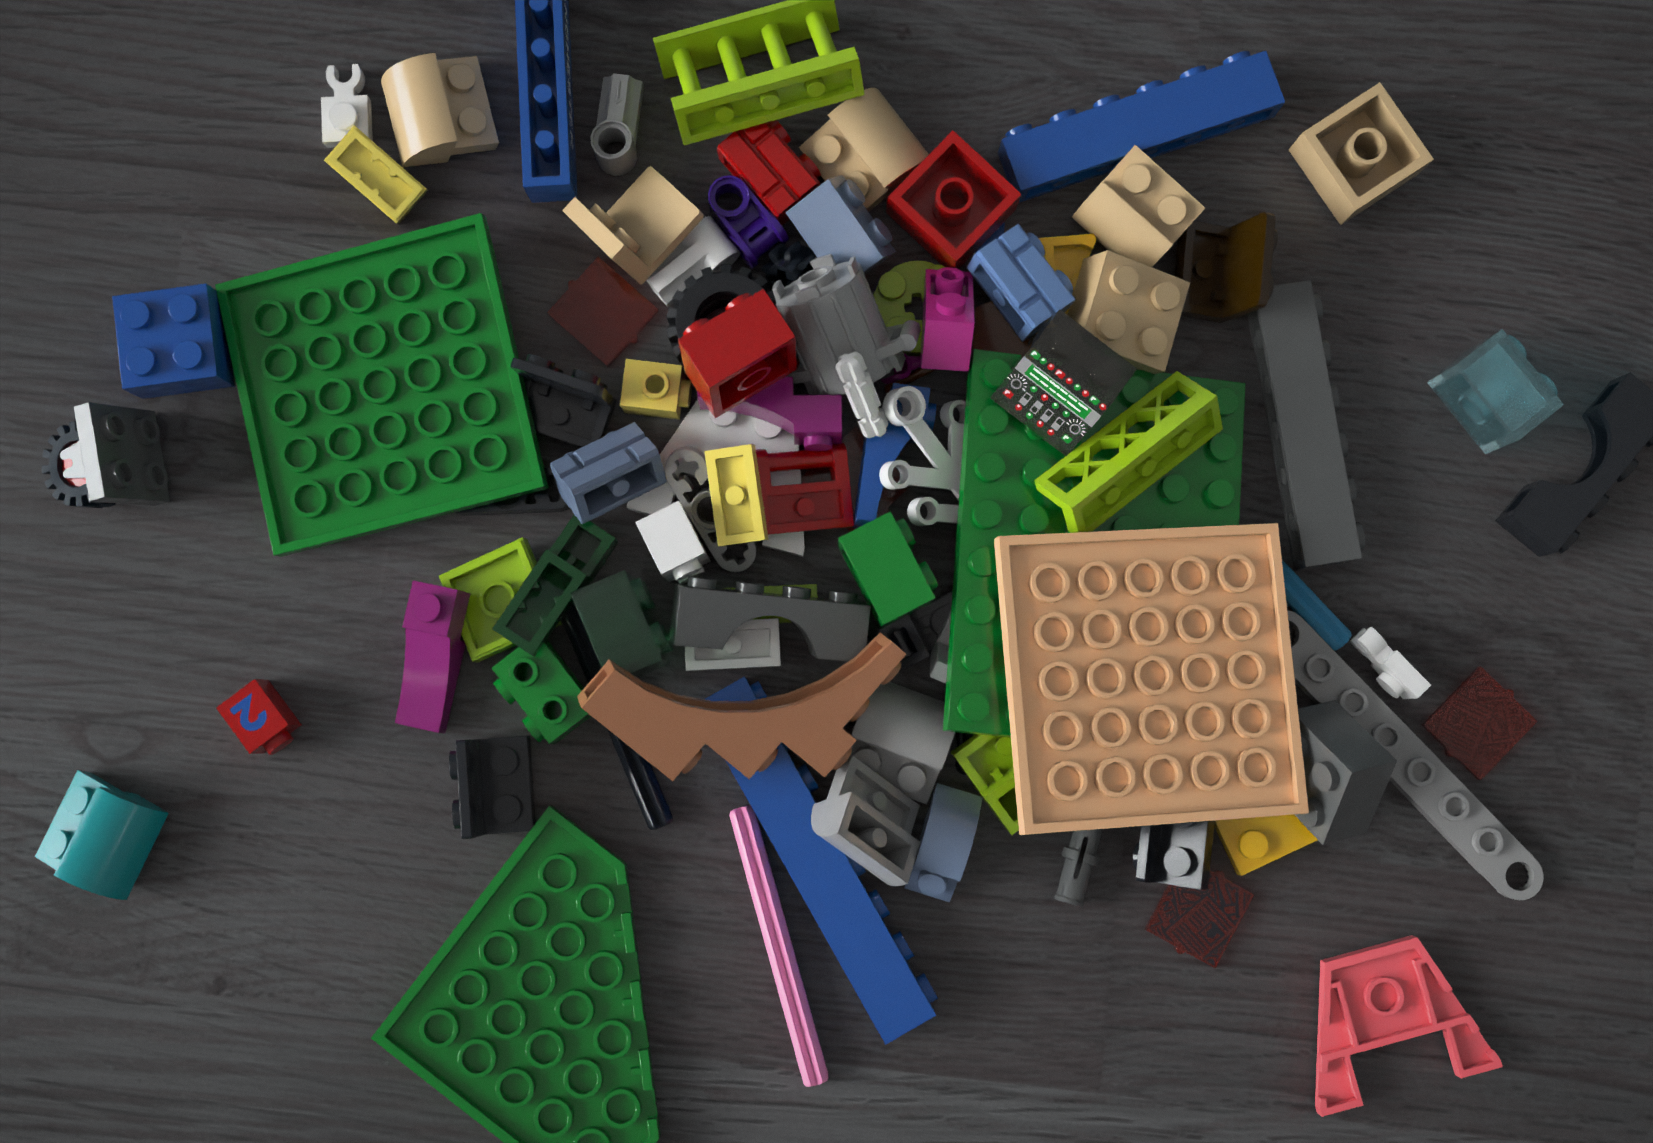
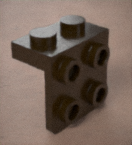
[1175,212,1278,323]

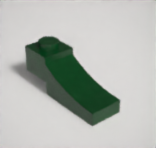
[492,515,618,657]

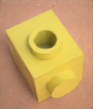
[620,359,692,420]

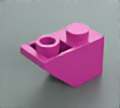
[921,267,975,372]

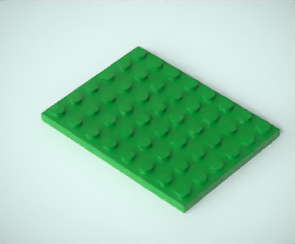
[943,349,1246,737]

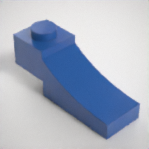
[853,383,936,528]

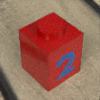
[216,679,302,755]

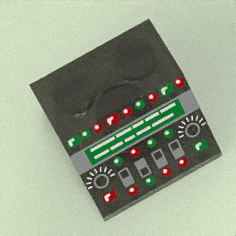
[990,309,1137,456]

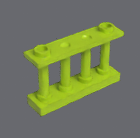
[653,0,865,146]

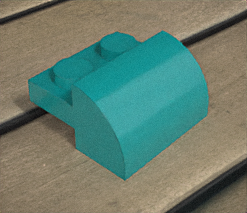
[35,770,169,900]

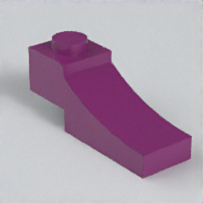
[697,377,842,451]
[395,581,470,733]

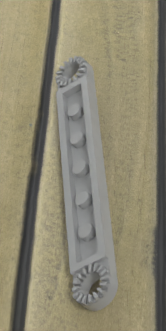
[1288,611,1544,900]

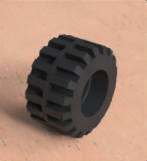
[667,265,779,371]

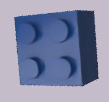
[112,283,235,399]

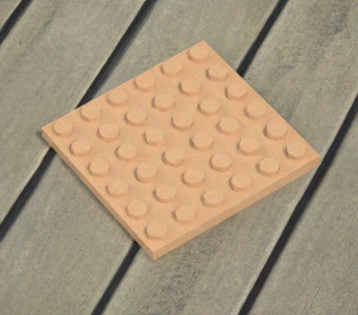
[994,523,1309,835]

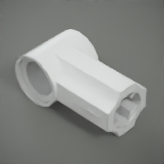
[646,216,740,307]

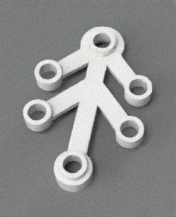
[879,386,966,526]

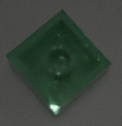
[570,570,674,678]

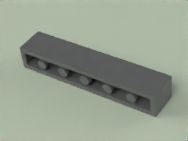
[1248,280,1365,571]

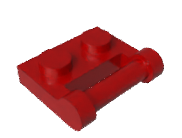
[756,442,854,535]

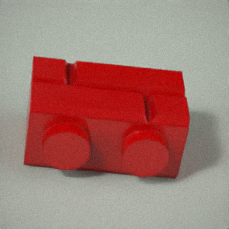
[717,120,821,225]

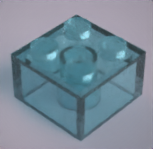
[1427,329,1564,454]

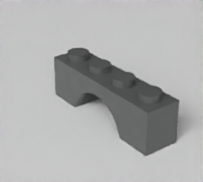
[669,576,871,661]

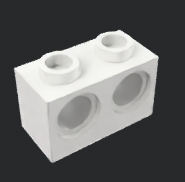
[635,501,711,584]

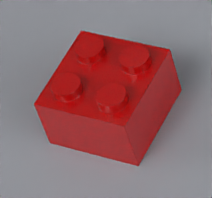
[886,130,1022,269]
[678,288,797,418]

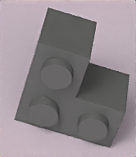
[1294,700,1397,845]

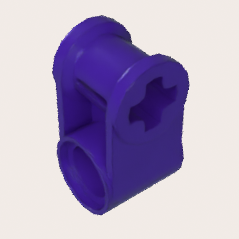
[708,175,789,269]

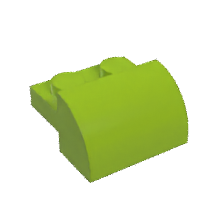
[951,734,1019,835]

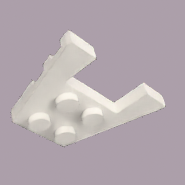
[626,399,805,557]

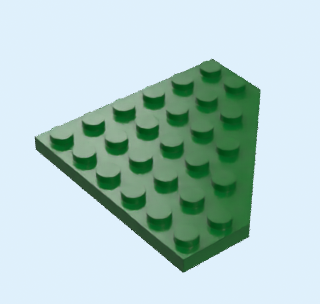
[371,805,661,1143]

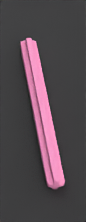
[729,805,828,1087]

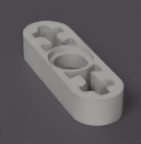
[664,446,757,572]

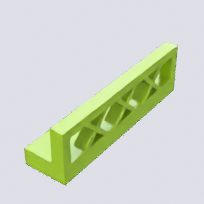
[1034,371,1223,533]

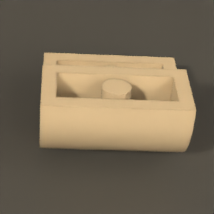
[381,53,499,167]
[799,88,929,212]
[1071,145,1205,267]

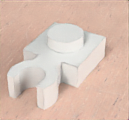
[321,64,373,148]
[1350,627,1431,699]

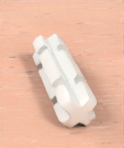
[836,351,889,439]

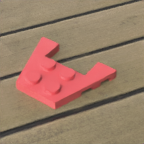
[1315,935,1503,1117]

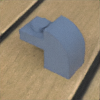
[904,783,983,902]

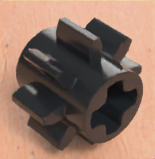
[761,241,817,291]

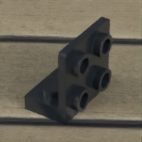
[449,735,536,839]

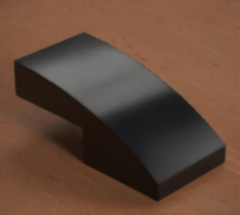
[867,591,953,673]

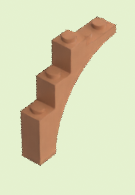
[577,632,906,781]

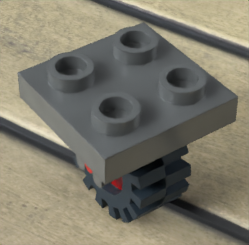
[42,402,170,508]

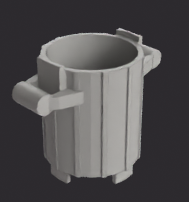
[772,254,921,395]

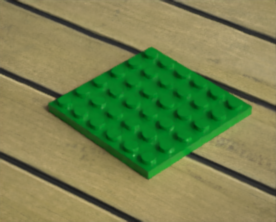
[215,213,549,557]

